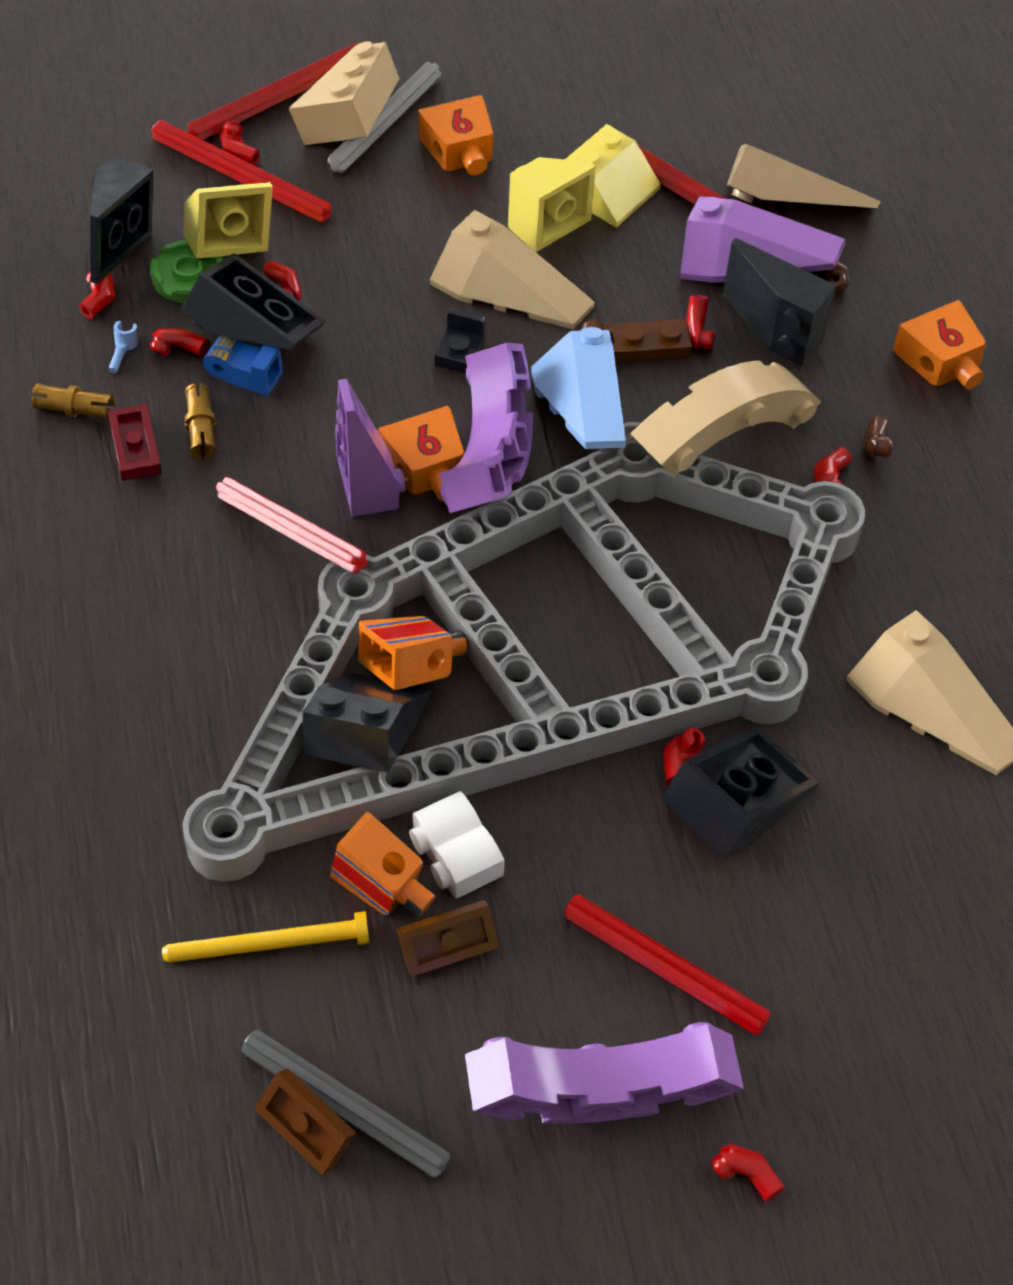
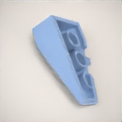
[531,327,626,449]

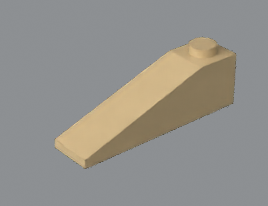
[727,144,880,208]
[430,210,595,329]
[846,610,1013,775]

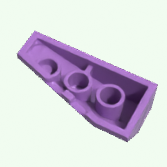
[680,196,845,283]
[335,379,405,517]

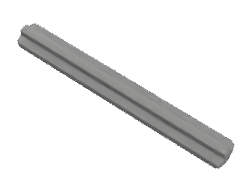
[328,62,441,173]

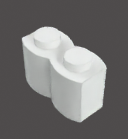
[409,791,504,899]

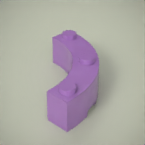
[440,343,533,513]
[465,1022,744,1124]

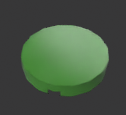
[150,240,223,303]

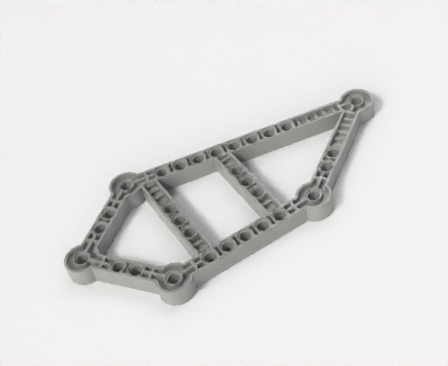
[183,422,865,882]

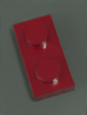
[108,404,162,481]

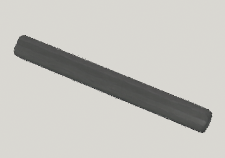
[241,1030,451,1178]

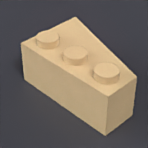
[289,42,399,145]

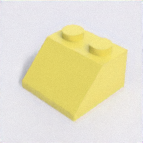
[565,124,661,228]
[508,157,596,252]
[183,182,273,259]

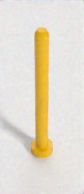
[162,911,370,963]

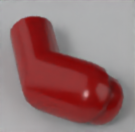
[220,121,260,166]
[263,260,302,301]
[79,271,115,319]
[686,295,715,351]
[150,328,210,357]
[813,446,852,485]
[663,728,705,787]
[712,1144,786,1202]

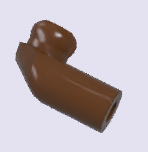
[819,261,850,294]
[862,416,894,458]

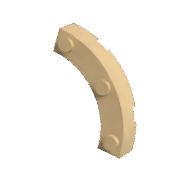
[630,361,821,477]

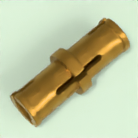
[31,383,116,420]
[185,383,216,460]

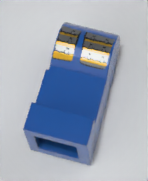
[203,335,283,396]

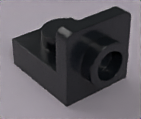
[435,308,486,374]

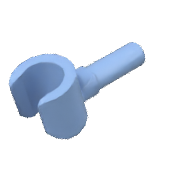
[108,321,138,374]

